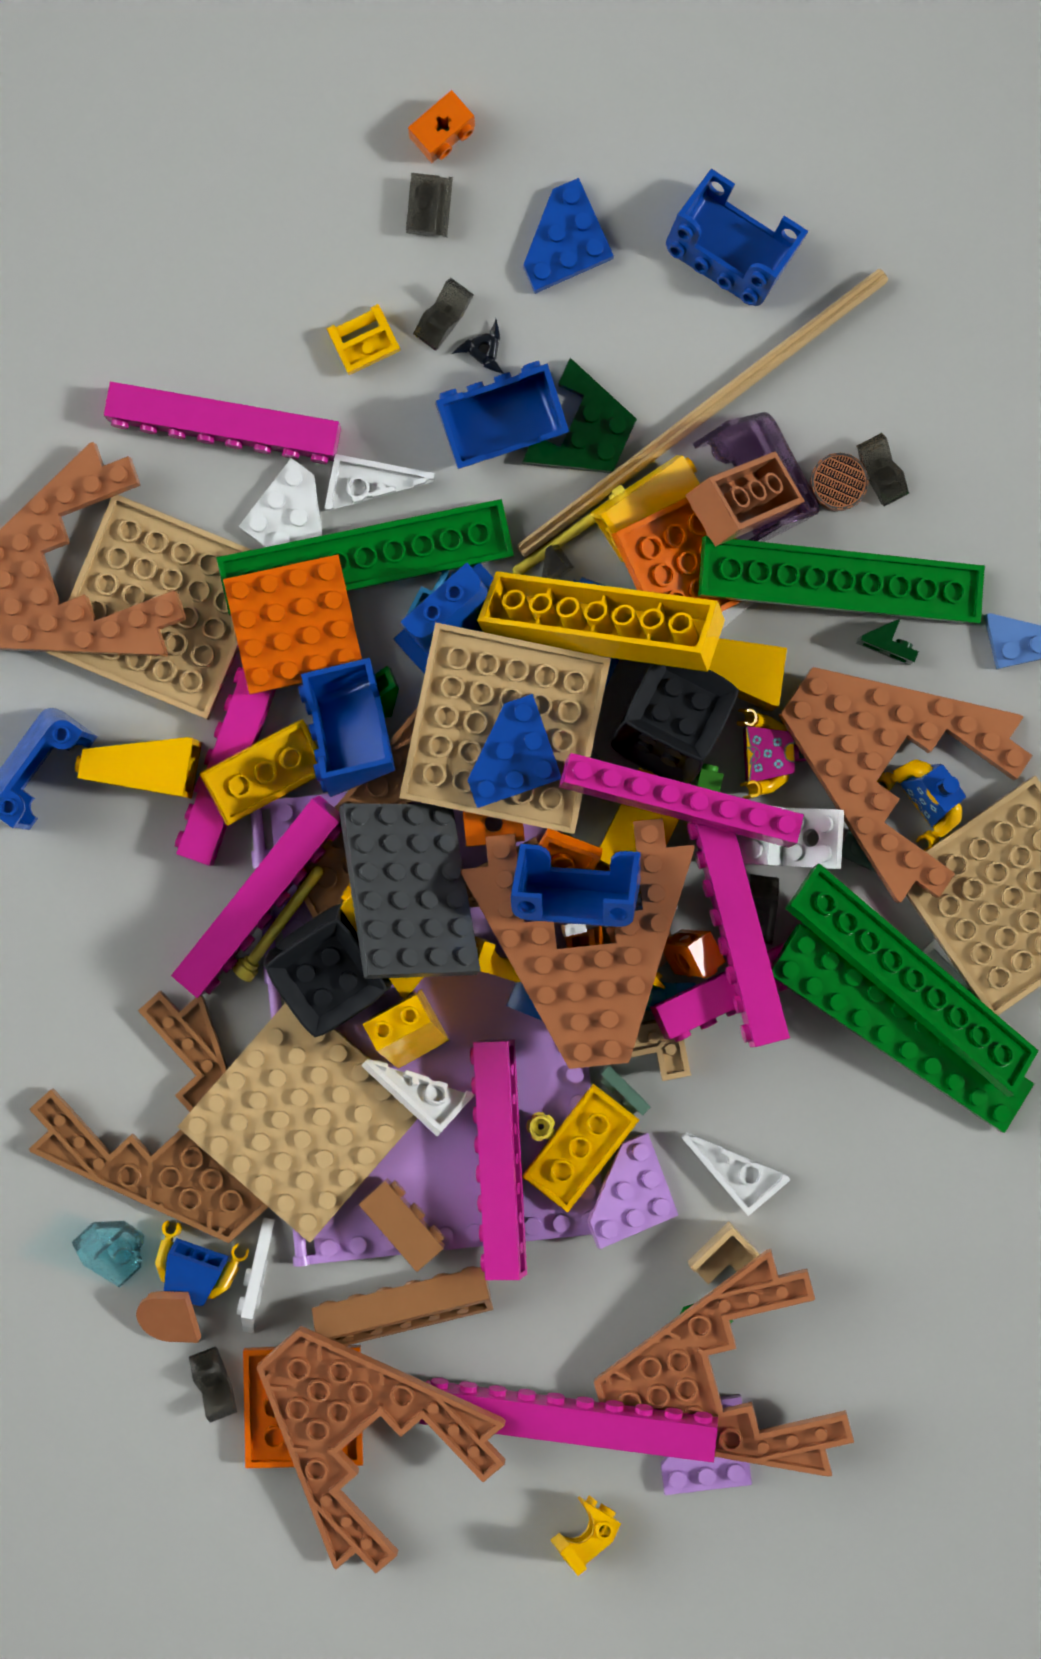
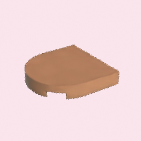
[136,1291,201,1343]

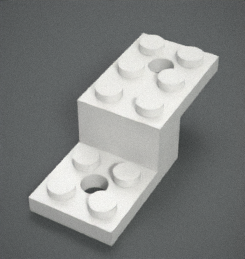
[688,805,844,869]

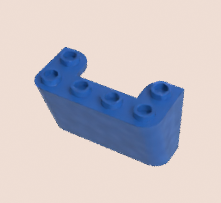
[666,168,808,306]
[435,361,569,469]
[298,658,395,797]
[511,844,641,927]

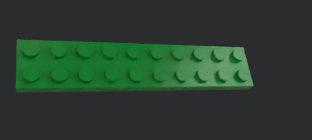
[216,499,514,616]
[698,536,985,624]
[785,863,1039,1097]
[771,924,1034,1133]

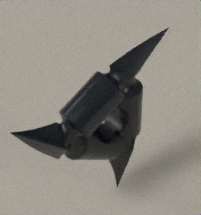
[452,319,505,374]

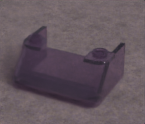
[693,412,819,542]

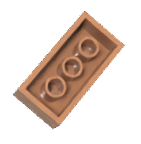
[685,451,805,547]

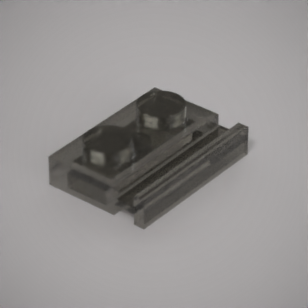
[406,173,453,238]

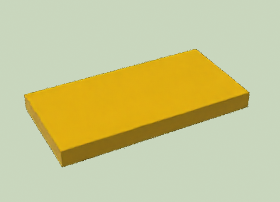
[199,719,318,826]
[522,1083,640,1213]

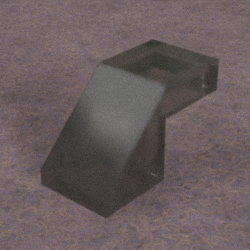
[413,278,474,351]
[856,433,909,506]
[542,544,574,580]
[749,874,779,945]
[189,1346,237,1423]

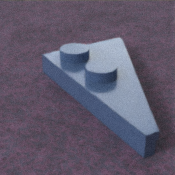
[984,613,1041,670]

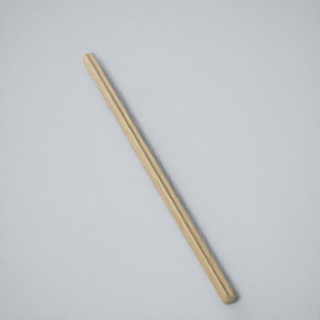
[517,269,888,558]

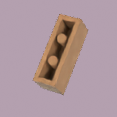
[359,1178,445,1272]

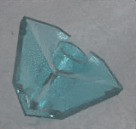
[72,1221,145,1287]

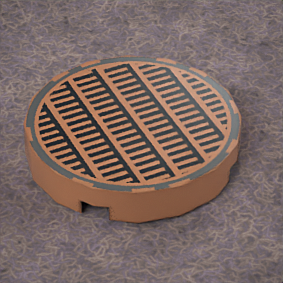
[810,452,869,512]

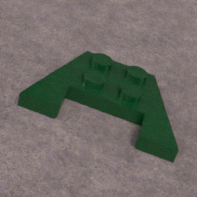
[522,358,637,473]

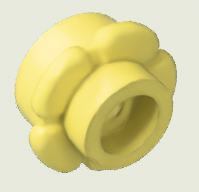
[526,1112,555,1141]

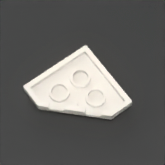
[239,458,323,547]

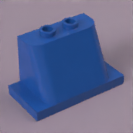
[393,563,493,675]

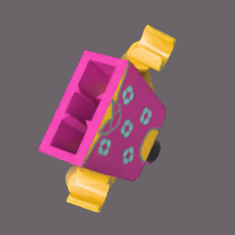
[737,709,806,799]

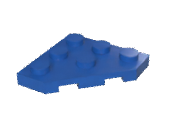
[523,178,614,294]
[467,694,561,808]

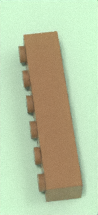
[312,1266,494,1346]

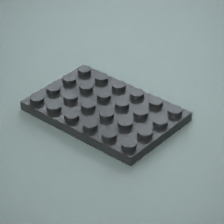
[339,803,480,979]

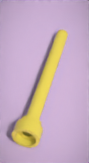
[512,484,625,575]
[232,866,323,982]

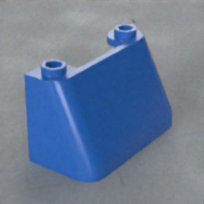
[0,708,98,830]

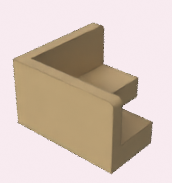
[631,1020,691,1081]
[687,1221,760,1285]

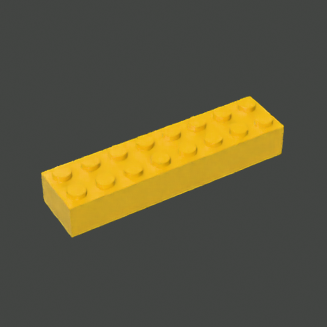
[477,571,725,672]

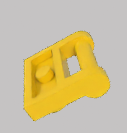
[326,304,401,375]

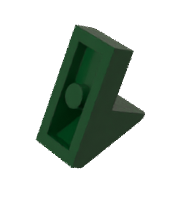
[856,619,919,665]

